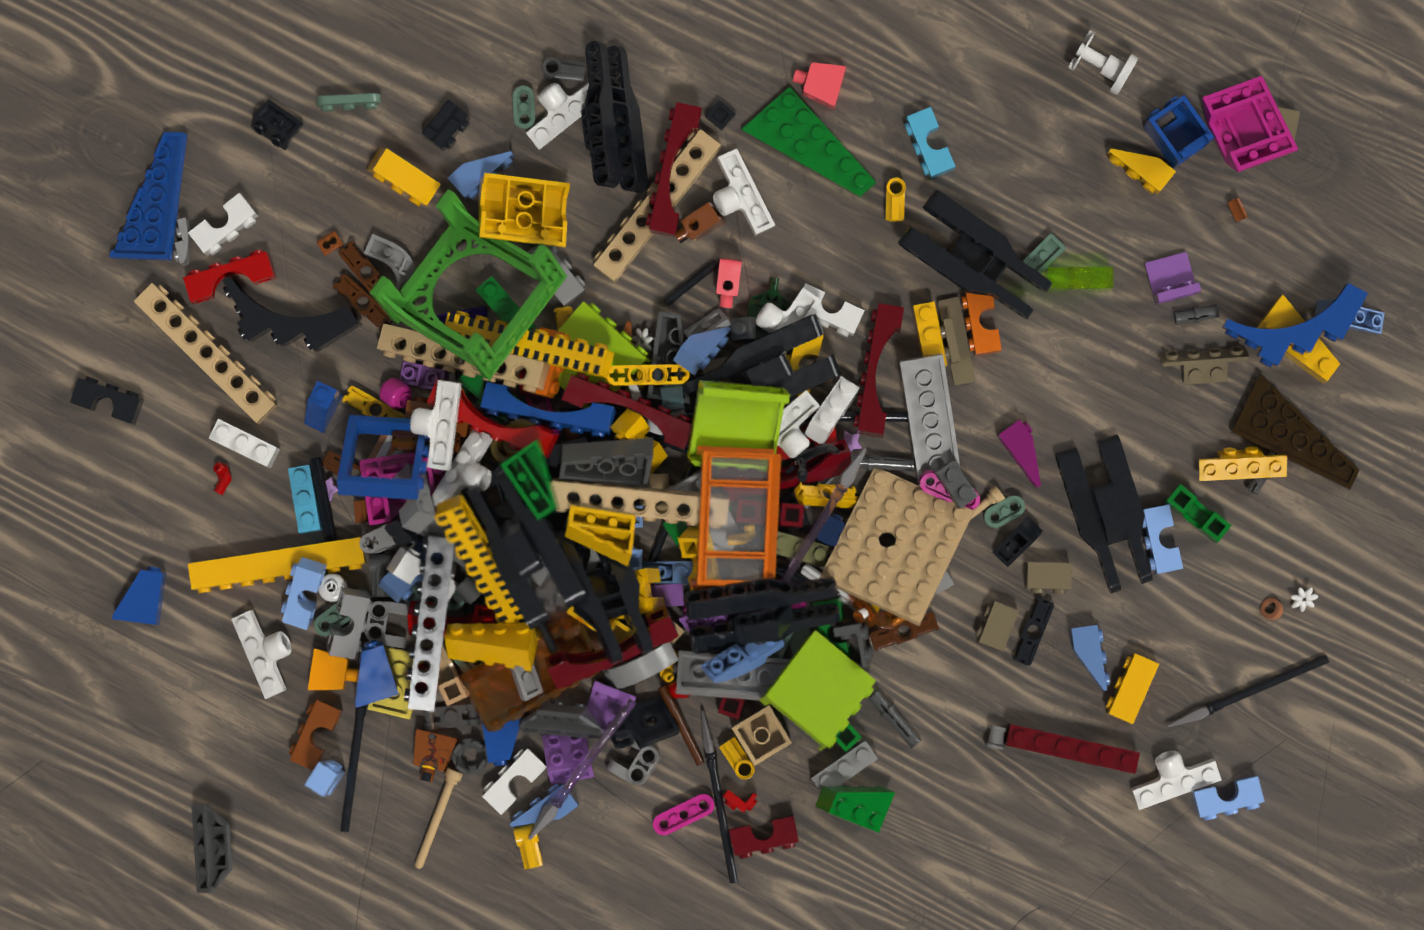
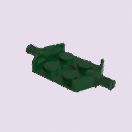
[743,277,792,364]

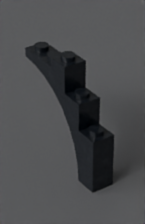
[222,276,362,352]

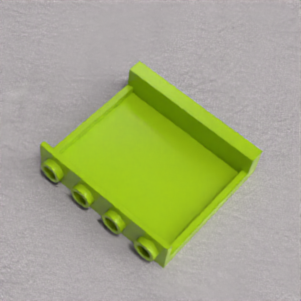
[558,301,651,409]
[687,381,790,472]
[759,630,876,751]

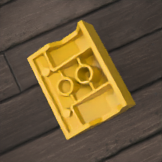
[478,173,570,248]

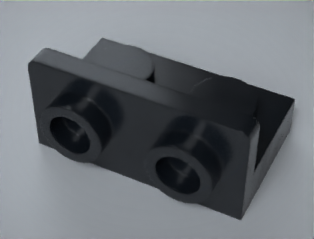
[251,99,304,151]

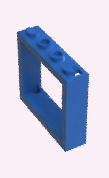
[337,415,430,500]

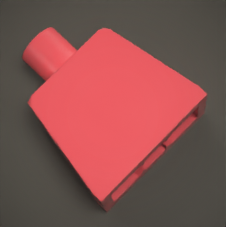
[793,63,846,109]
[716,258,742,308]

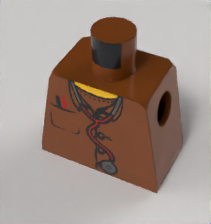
[675,202,726,243]
[413,729,459,782]

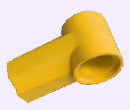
[885,177,906,222]
[719,737,755,780]
[513,823,543,870]

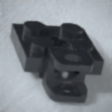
[609,695,680,749]

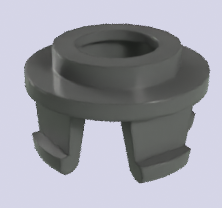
[452,738,488,775]

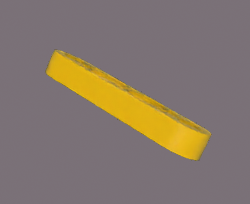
[604,364,690,386]

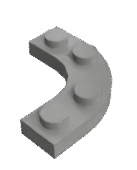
[364,234,416,292]

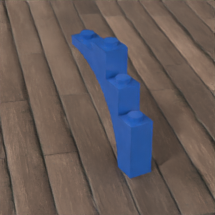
[1222,283,1368,368]

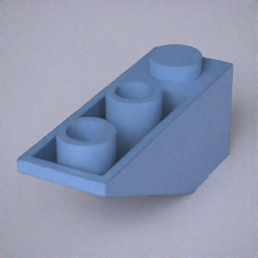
[447,151,514,200]
[1314,300,1385,334]
[673,327,731,375]
[642,561,693,584]
[1069,625,1110,691]
[510,784,579,827]

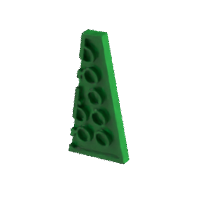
[741,87,876,198]

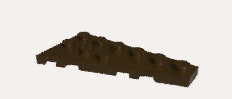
[1231,374,1360,490]

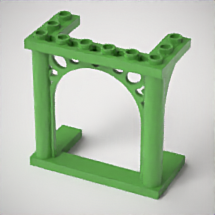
[370,189,567,381]

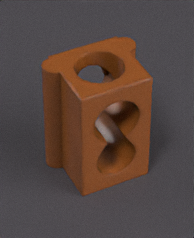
[1227,197,1249,223]
[316,230,343,256]
[353,500,369,523]

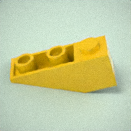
[1106,148,1176,195]

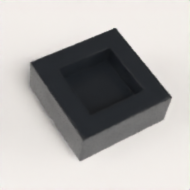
[705,100,736,131]

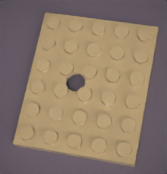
[819,469,974,626]

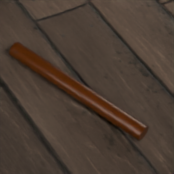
[658,684,704,766]

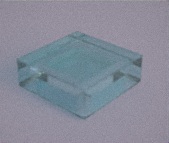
[660,385,684,409]

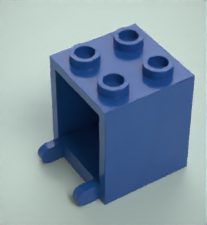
[1143,95,1215,169]

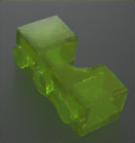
[1045,267,1114,292]

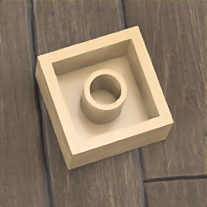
[732,705,792,766]

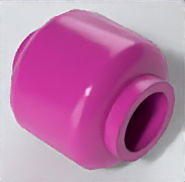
[380,377,412,410]

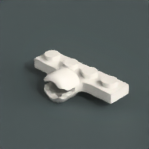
[525,82,589,150]
[713,148,775,236]
[756,287,821,363]
[410,380,462,471]
[777,390,820,458]
[431,429,493,508]
[231,610,292,699]
[1131,750,1221,810]

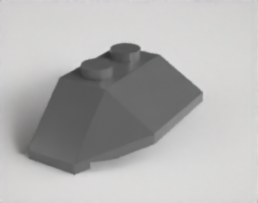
[519,701,609,741]
[191,804,232,893]

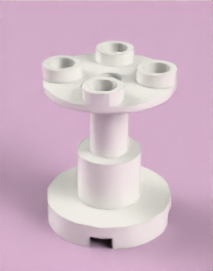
[1068,30,1139,95]

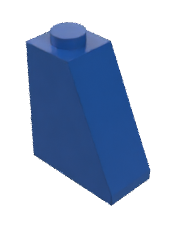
[304,380,343,433]
[112,566,166,625]
[354,640,399,708]
[480,704,525,766]

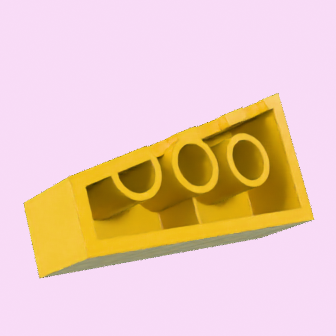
[1256,294,1340,384]
[444,622,538,672]

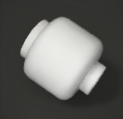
[318,574,348,602]

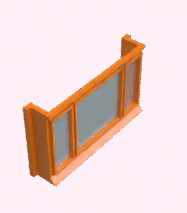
[691,446,781,588]

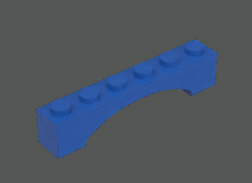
[481,382,617,438]

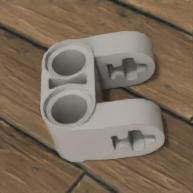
[359,523,398,555]
[365,601,410,649]
[606,742,660,785]

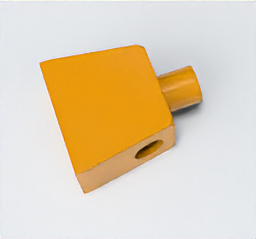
[308,649,358,690]

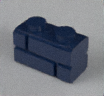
[815,513,845,548]

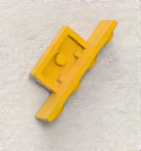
[1199,446,1287,481]

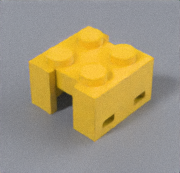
[610,568,665,620]

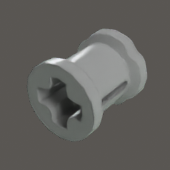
[985,725,1008,750]

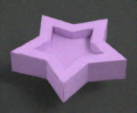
[844,430,862,452]
[325,476,338,502]

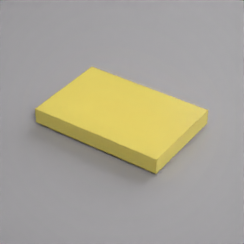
[368,645,425,720]

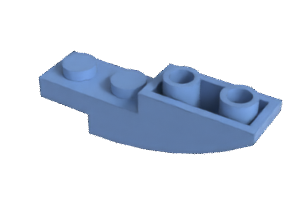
[701,640,784,683]

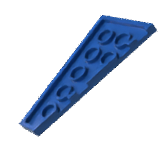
[109,132,187,261]

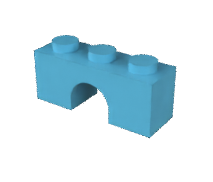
[904,107,956,180]
[288,465,322,534]

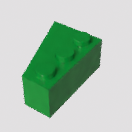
[501,440,560,520]
[815,786,895,833]

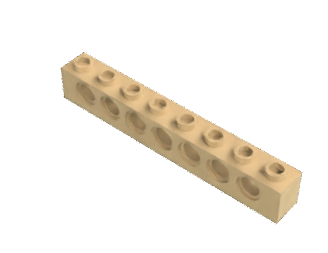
[593,129,721,284]
[134,283,278,425]
[377,323,550,393]
[553,477,730,528]

